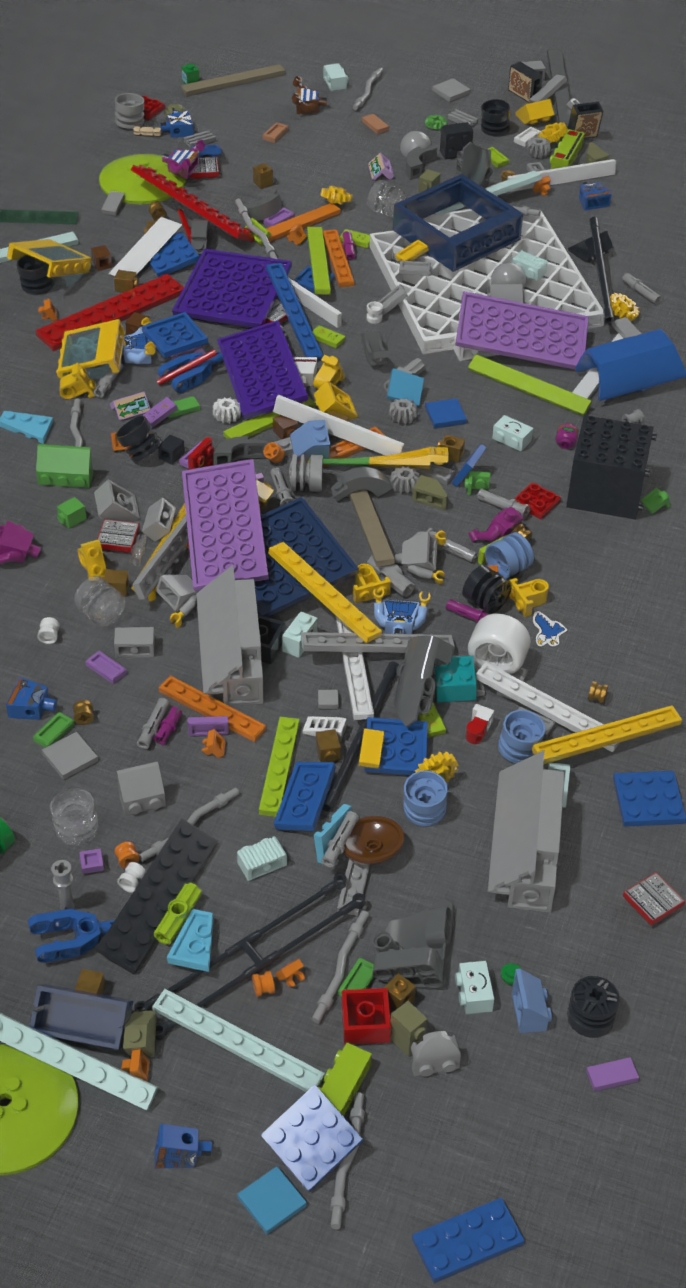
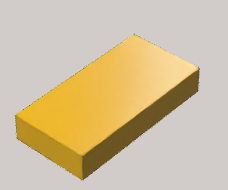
[395,239,429,261]
[359,728,384,769]

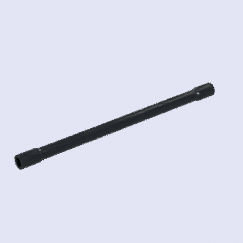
[589,217,614,324]
[322,661,399,812]

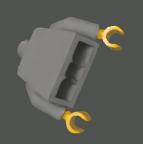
[395,530,447,585]
[148,574,199,628]

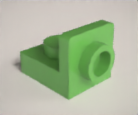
[464,471,490,495]
[640,487,671,514]

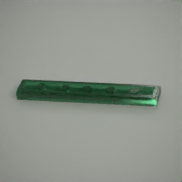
[0,209,79,225]

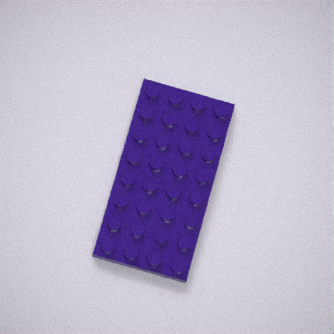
[217,320,309,420]

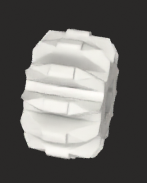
[213,397,241,424]

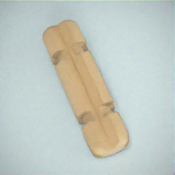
[134,126,161,136]

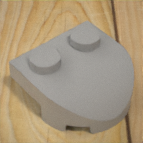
[411,1031,461,1077]

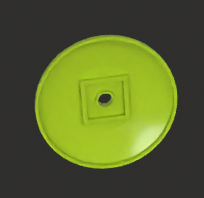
[99,154,186,204]
[0,1044,79,1176]

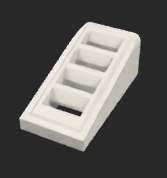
[303,716,347,742]

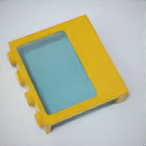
[7,239,92,277]
[56,319,125,379]

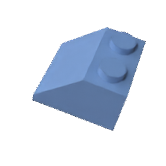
[290,420,330,461]
[512,969,552,1033]

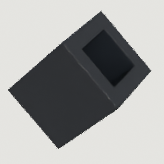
[158,435,185,465]

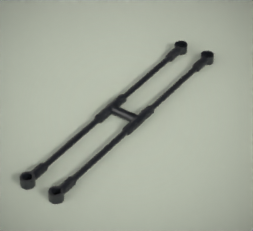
[134,873,365,1040]

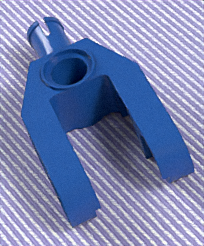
[157,351,223,393]
[28,909,115,963]

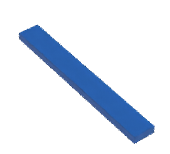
[266,263,323,361]

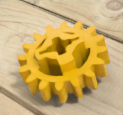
[537,122,568,143]
[320,186,353,205]
[610,293,640,322]
[415,751,459,783]

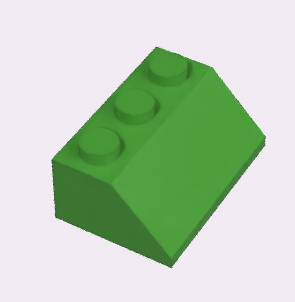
[36,444,94,488]

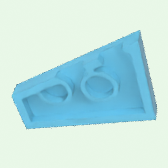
[0,411,53,444]
[314,804,352,864]
[167,909,214,972]

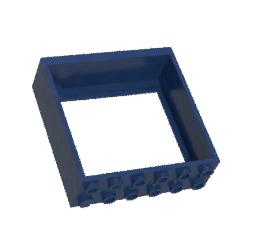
[393,174,524,272]

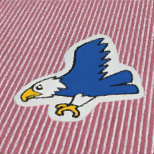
[533,611,567,647]

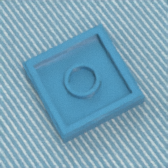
[386,368,424,408]
[237,1166,307,1235]

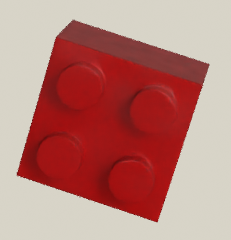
[341,988,391,1045]

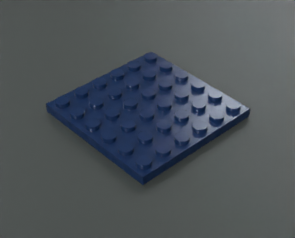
[254,497,359,617]

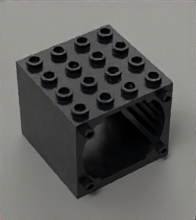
[566,415,657,520]

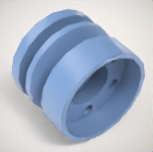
[485,532,534,579]
[498,710,546,763]
[403,771,448,826]

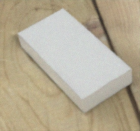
[514,127,541,147]

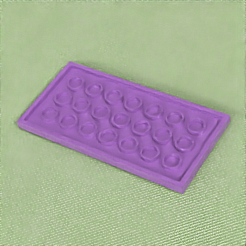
[455,291,588,370]
[182,459,269,591]

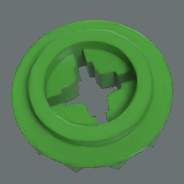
[425,114,447,130]

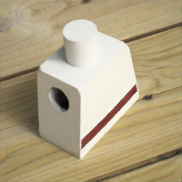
[293,357,317,389]

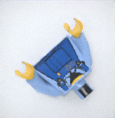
[122,317,156,364]
[373,588,431,634]

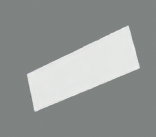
[109,217,182,276]

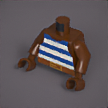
[292,76,327,114]

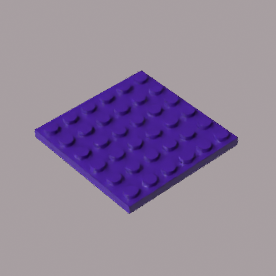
[172,249,292,327]

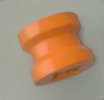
[263,442,285,463]
[114,842,140,869]
[252,971,275,997]

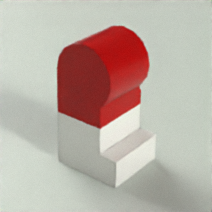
[465,704,494,744]

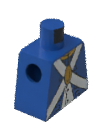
[160,111,194,138]

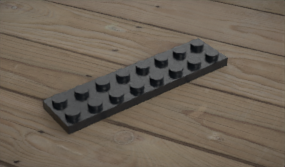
[95,818,218,974]

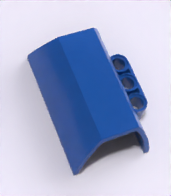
[576,329,686,401]

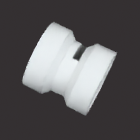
[367,301,383,324]
[38,617,60,644]
[117,862,146,893]

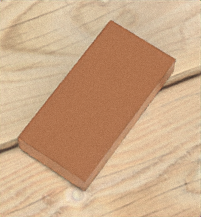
[362,114,389,134]
[262,122,288,143]

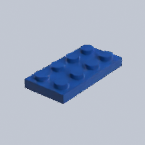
[273,762,336,831]
[412,1197,524,1284]

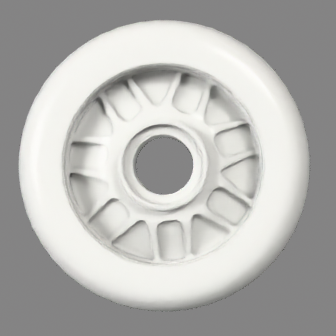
[468,614,531,675]

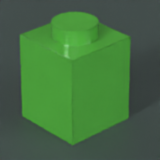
[57,497,86,529]

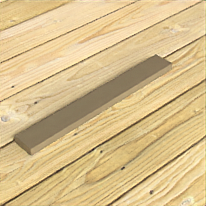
[181,64,285,96]
[349,489,394,566]

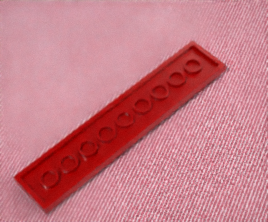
[131,165,255,242]
[35,274,184,351]

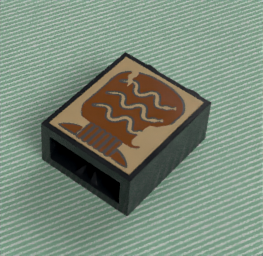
[508,61,543,103]
[567,101,604,139]

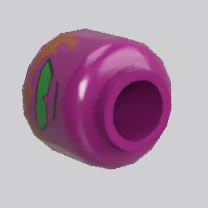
[555,423,579,449]

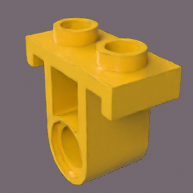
[313,355,345,389]
[59,362,96,399]
[77,540,106,581]
[353,564,391,603]
[509,578,549,617]

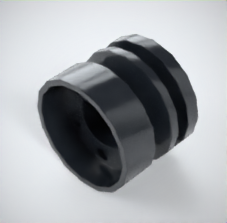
[481,99,510,136]
[16,253,54,294]
[115,415,162,461]
[462,565,512,614]
[567,976,620,1038]

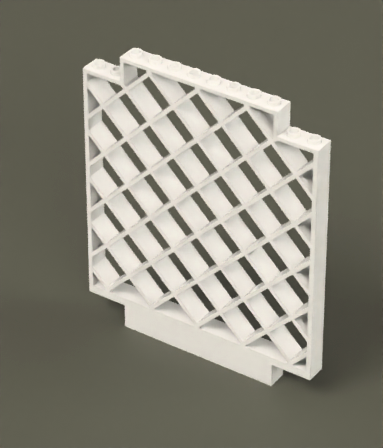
[370,209,604,361]

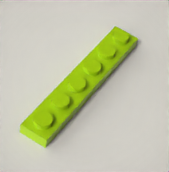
[259,717,299,817]

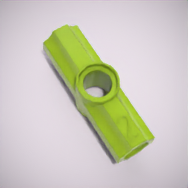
[154,882,202,945]

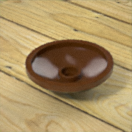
[343,816,404,864]

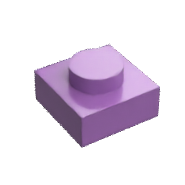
[79,848,104,874]

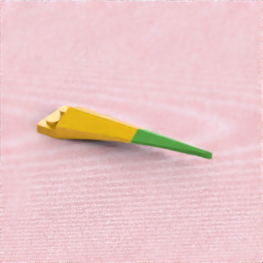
[308,447,448,469]

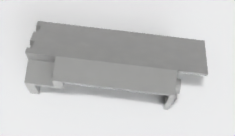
[196,565,263,706]
[488,750,564,913]

